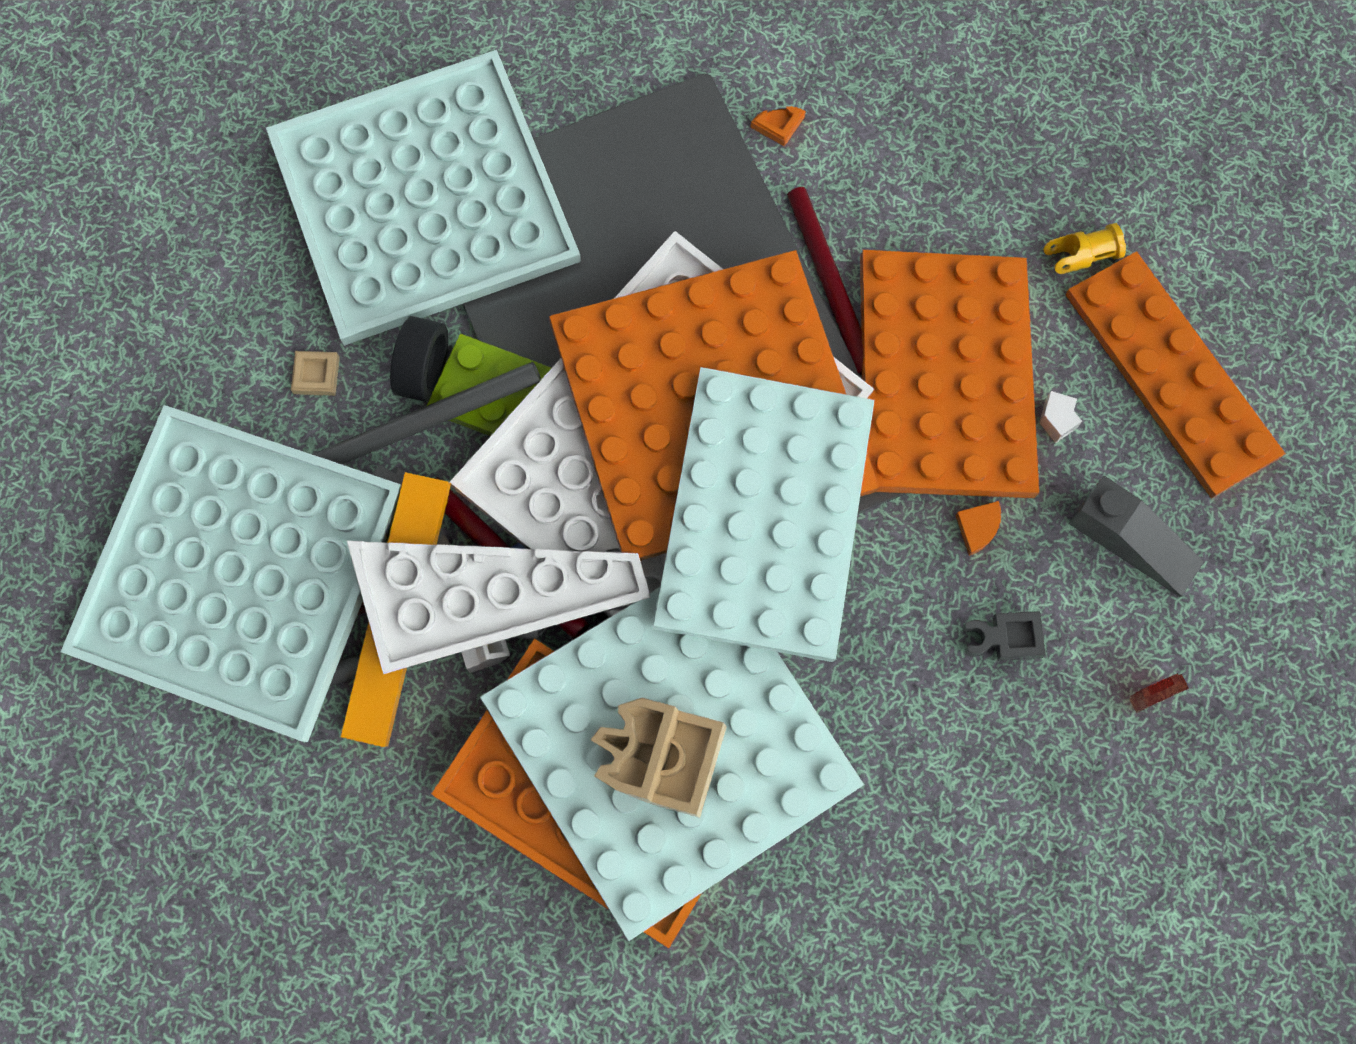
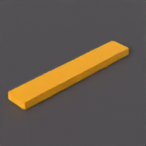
[341,472,451,747]

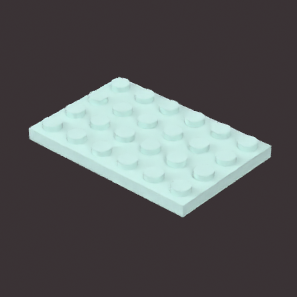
[653,367,874,662]

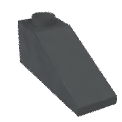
[1068,476,1204,597]

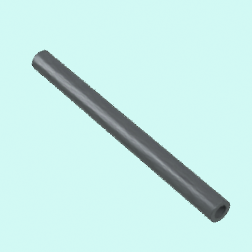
[312,362,541,465]

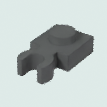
[962,611,1046,661]

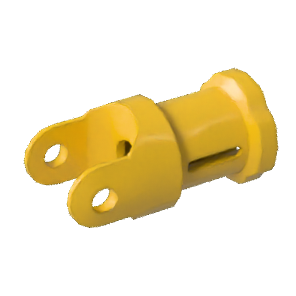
[1043,223,1126,274]

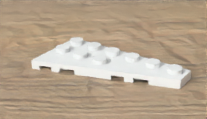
[347,541,651,674]

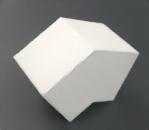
[1039,391,1082,443]
[461,639,510,673]

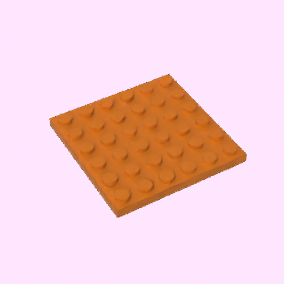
[549,250,879,561]

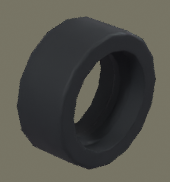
[390,316,449,402]

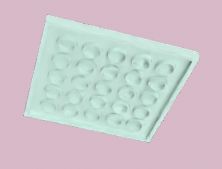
[266,50,581,346]
[60,405,402,742]
[480,587,864,941]

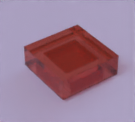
[1129,673,1189,713]

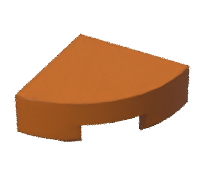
[750,106,806,146]
[955,501,1001,556]

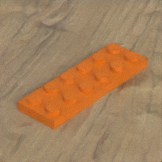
[1065,251,1286,499]

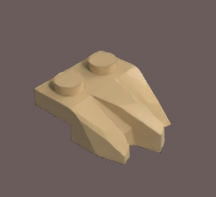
[591,698,727,818]

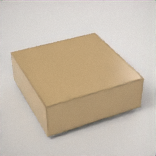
[291,351,340,396]

